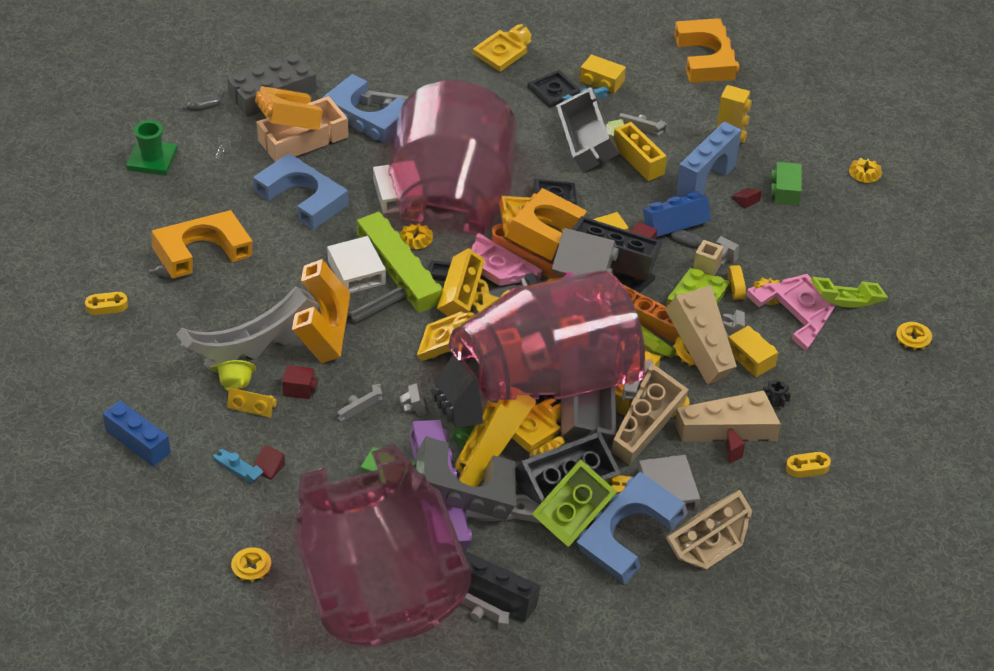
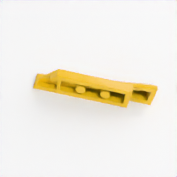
[455,386,536,487]

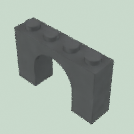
[415,436,515,520]

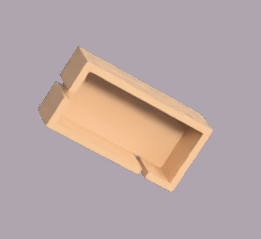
[257,96,349,162]

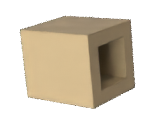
[693,240,723,276]

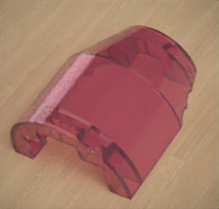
[388,80,517,235]
[448,270,645,400]
[295,444,471,646]

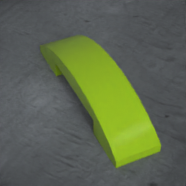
[811,277,888,308]

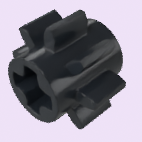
[762,380,791,408]

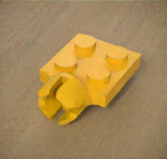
[473,24,532,72]
[417,312,482,361]
[512,399,561,452]

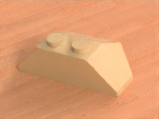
[666,490,752,570]

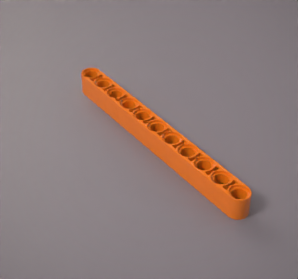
[492,224,680,343]

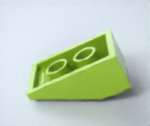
[532,459,617,547]

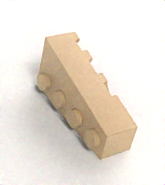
[665,285,737,385]
[611,363,689,466]
[675,391,781,442]

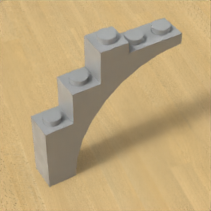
[176,286,320,372]

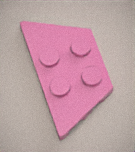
[471,233,543,286]

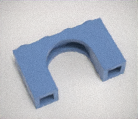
[322,74,414,144]
[676,122,741,197]
[253,153,348,230]
[577,472,687,584]

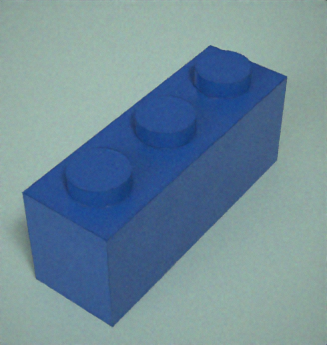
[643,191,711,237]
[103,400,171,467]

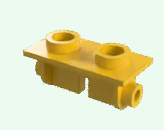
[227,387,277,418]

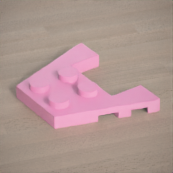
[746,274,836,351]

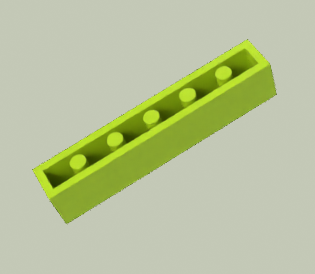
[357,212,443,313]

